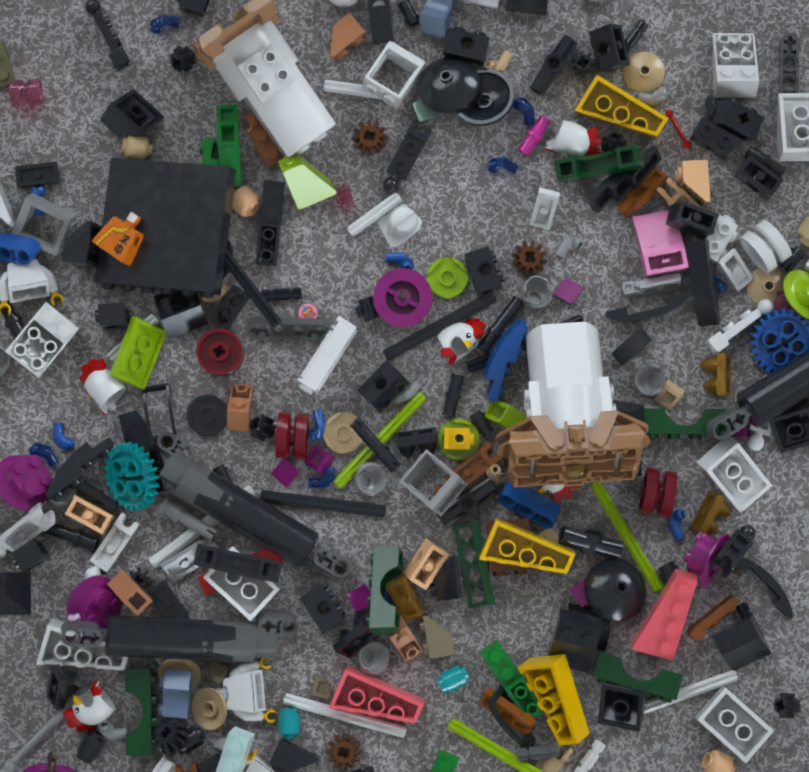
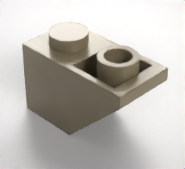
[419,615,455,659]

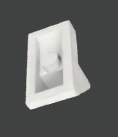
[529,187,560,230]
[716,248,754,292]

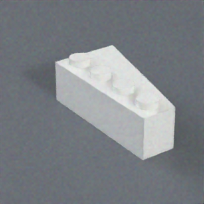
[36,619,130,670]

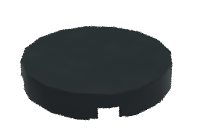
[187,394,227,436]

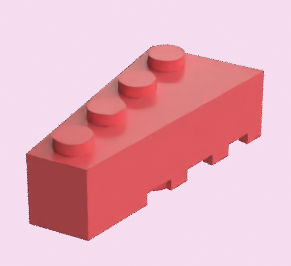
[631,569,697,661]
[329,665,426,724]

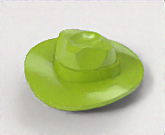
[783,270,809,320]

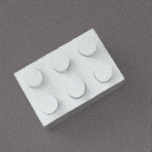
[203,546,280,622]
[694,686,774,763]

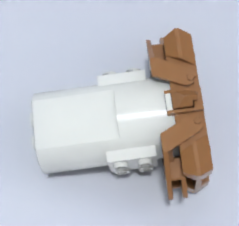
[496,322,650,487]

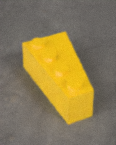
[575,75,669,138]
[479,518,576,574]
[517,654,590,745]

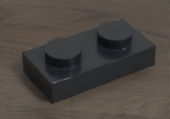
[15,161,60,188]
[147,580,189,618]

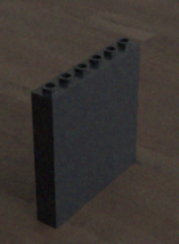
[95,158,236,298]

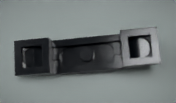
[604,292,689,322]
[193,544,282,583]
[737,557,793,619]

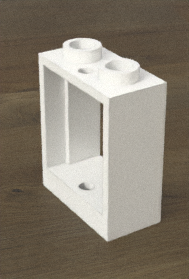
[362,41,425,108]

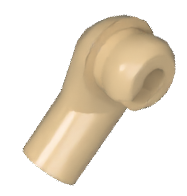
[198,282,230,303]

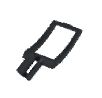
[142,383,177,453]
[488,685,536,750]

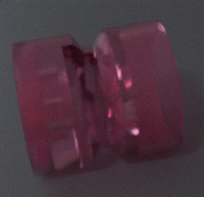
[9,78,43,107]

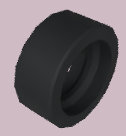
[611,328,652,366]

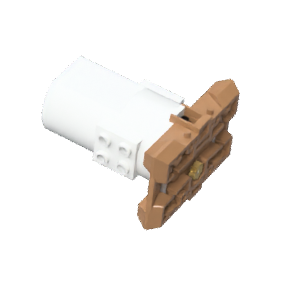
[192,0,336,157]

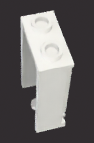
[298,316,358,395]

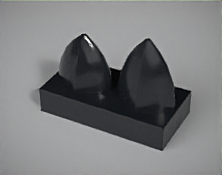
[210,284,250,330]
[394,427,438,459]
[333,613,376,658]
[46,664,79,711]

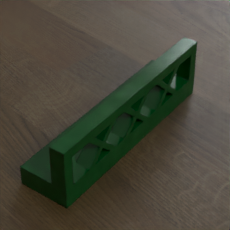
[453,520,495,608]

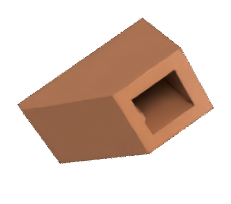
[330,12,366,62]
[227,383,253,432]
[107,569,153,616]
[387,614,423,662]

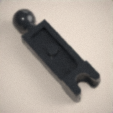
[85,0,131,71]
[383,121,432,194]
[709,525,756,578]

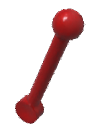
[665,110,691,149]

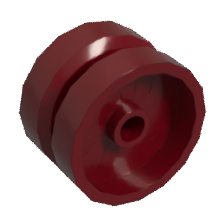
[196,328,244,377]
[275,412,309,460]
[639,468,678,518]

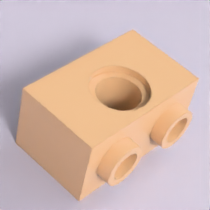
[65,495,116,535]
[403,538,450,590]

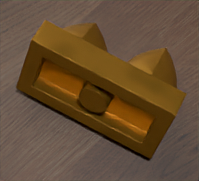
[699,353,731,397]
[689,491,732,535]
[385,575,425,621]

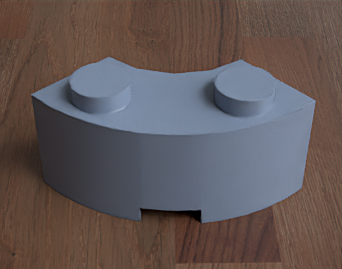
[419,0,459,37]
[158,668,192,726]

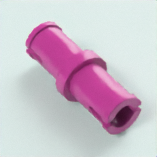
[517,115,551,157]

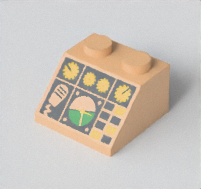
[674,160,711,208]

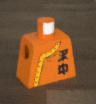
[91,212,144,266]

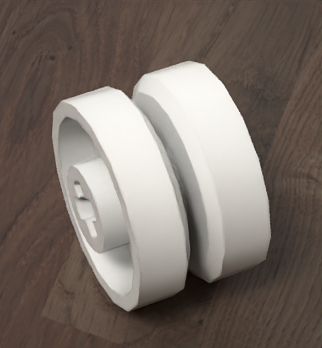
[739,219,792,274]

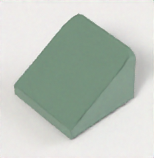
[412,100,439,125]

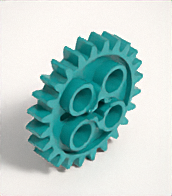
[103,442,159,511]

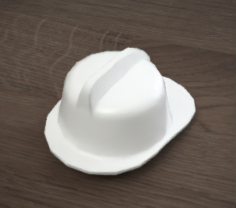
[377,204,422,247]

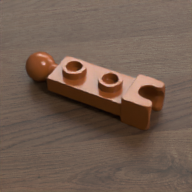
[434,441,502,496]

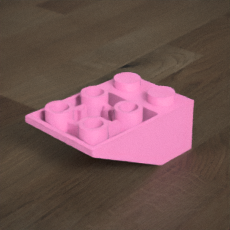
[632,210,689,278]

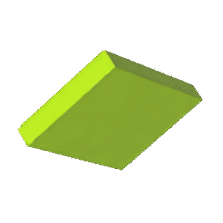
[109,316,167,390]

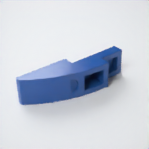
[483,318,528,402]

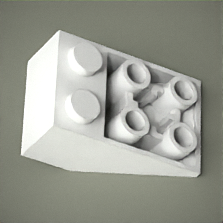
[713,33,759,98]
[5,302,79,378]

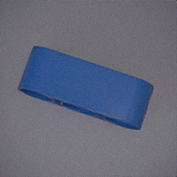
[0,232,41,265]
[498,481,561,529]

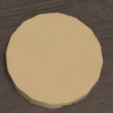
[323,412,363,454]

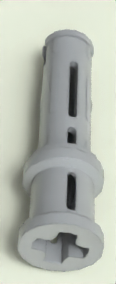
[157,496,219,542]

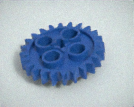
[748,308,809,373]

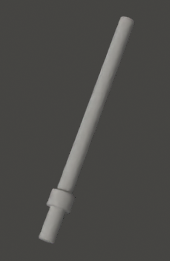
[0,685,89,772]

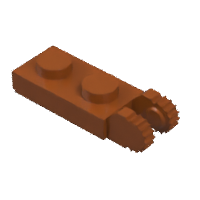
[687,594,740,640]
[479,687,536,736]

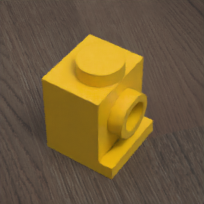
[444,428,474,450]

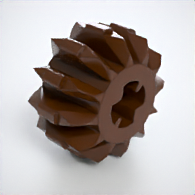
[352,120,388,156]
[512,240,547,276]
[326,733,362,770]

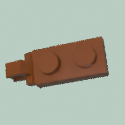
[244,112,284,169]
[617,168,669,219]

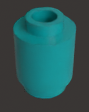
[437,665,470,693]
[278,708,300,739]

